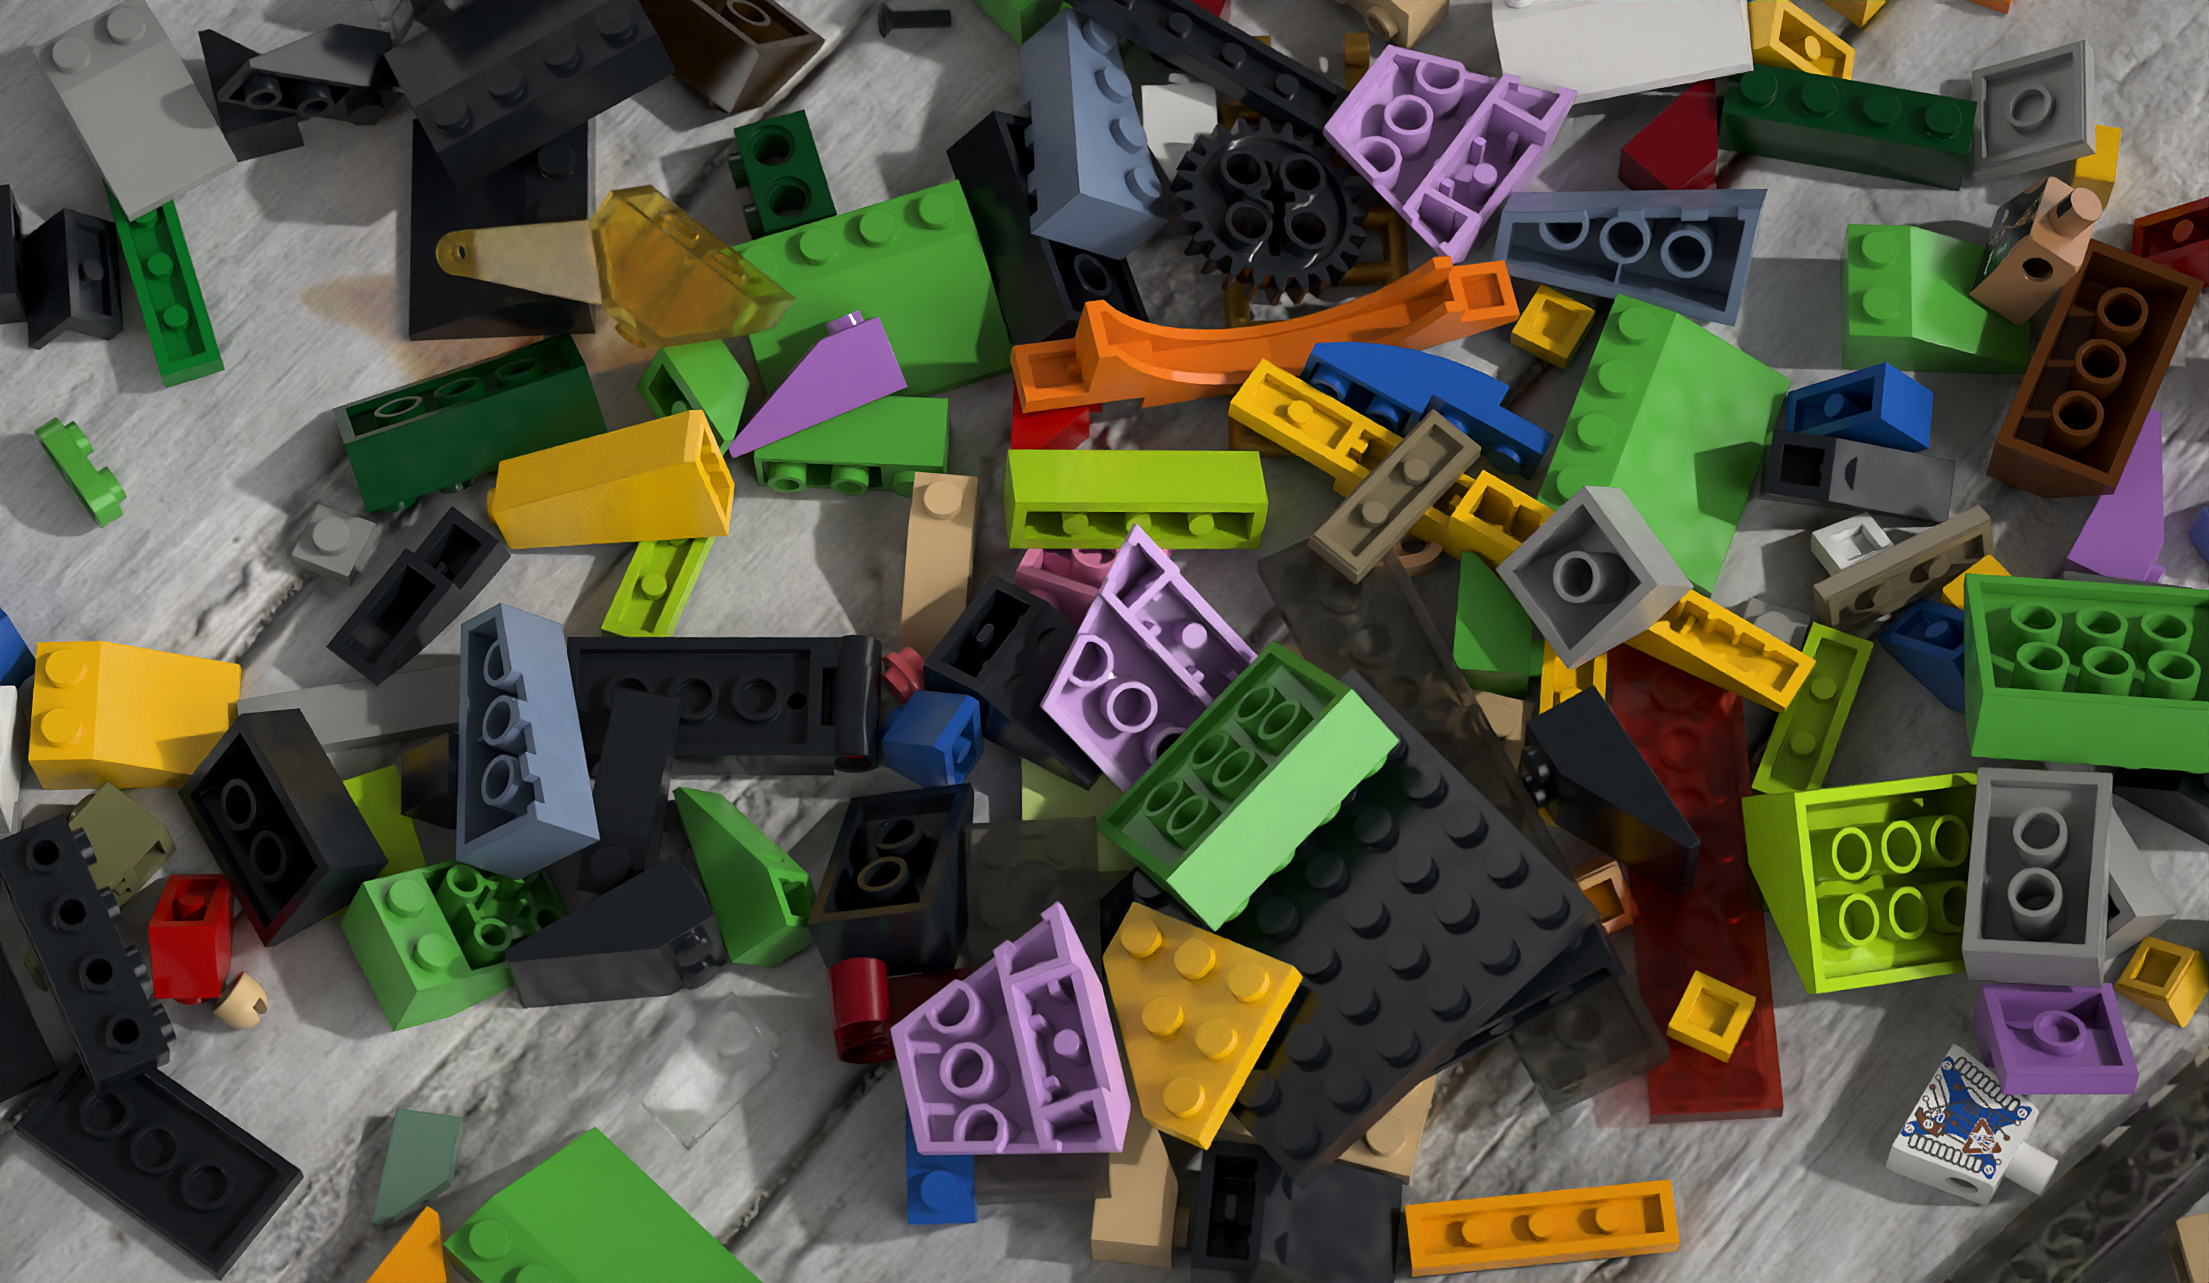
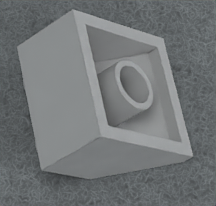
[1496,485,1694,669]

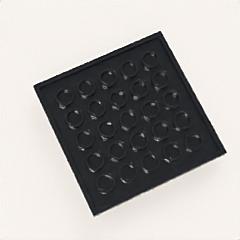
[1072,667,1601,1190]

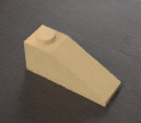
[899,472,982,660]
[1091,1050,1191,1268]

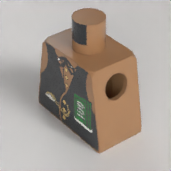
[1969,176,2102,327]

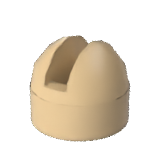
[211,971,269,1029]

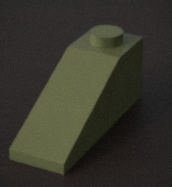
[23,781,177,992]

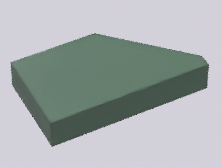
[372,1108,464,1232]

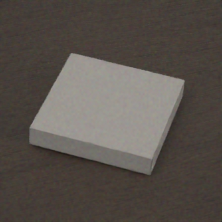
[1972,40,2096,184]

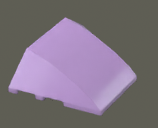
[1323,45,1577,265]
[1040,523,1257,793]
[890,902,1131,1155]

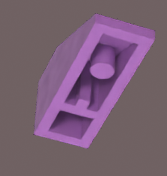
[726,310,908,459]
[2060,408,2166,583]

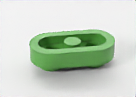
[34,417,127,529]

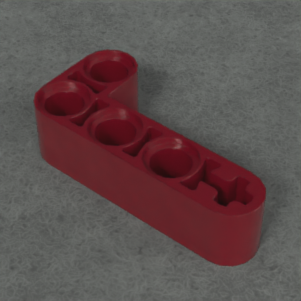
[826,958,983,1064]

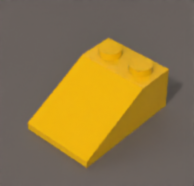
[28,641,242,790]

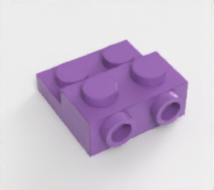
[1973,983,2139,1095]

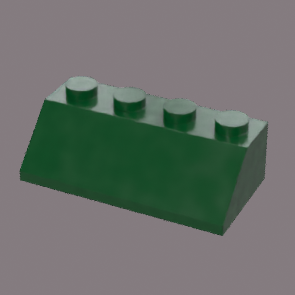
[332,332,607,513]

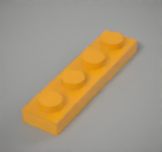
[1404,1179,1680,1277]

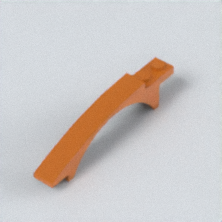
[1010,255,1520,413]

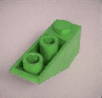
[754,396,951,498]
[672,786,817,968]

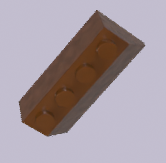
[1986,238,2205,499]

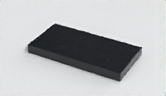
[13,1052,304,1281]

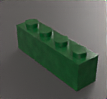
[1718,63,1977,191]

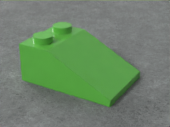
[1840,224,2031,375]

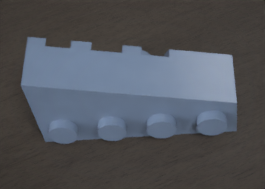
[1019,7,1170,261]
[1492,189,1768,327]
[456,602,600,880]

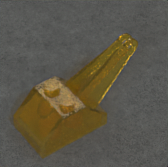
[436,184,796,349]

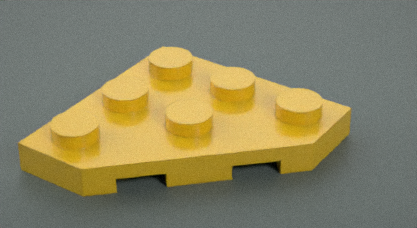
[1102,902,1303,1150]

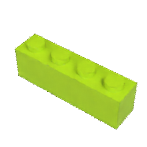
[1002,449,1269,549]

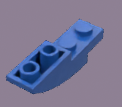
[1299,342,1554,481]

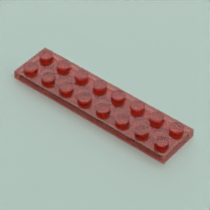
[1607,643,1784,1124]

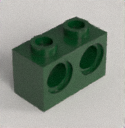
[727,109,837,240]

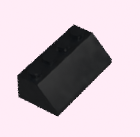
[946,110,1150,346]

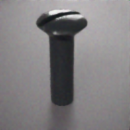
[878,2,951,38]

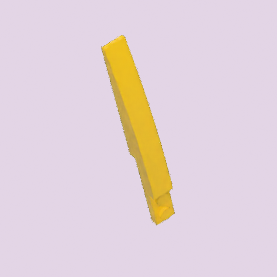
[1228,358,1816,714]

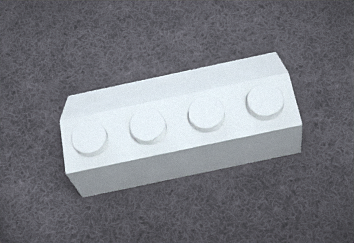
[1492,0,1754,105]

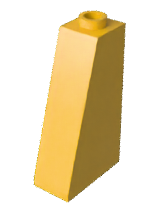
[487,409,735,549]

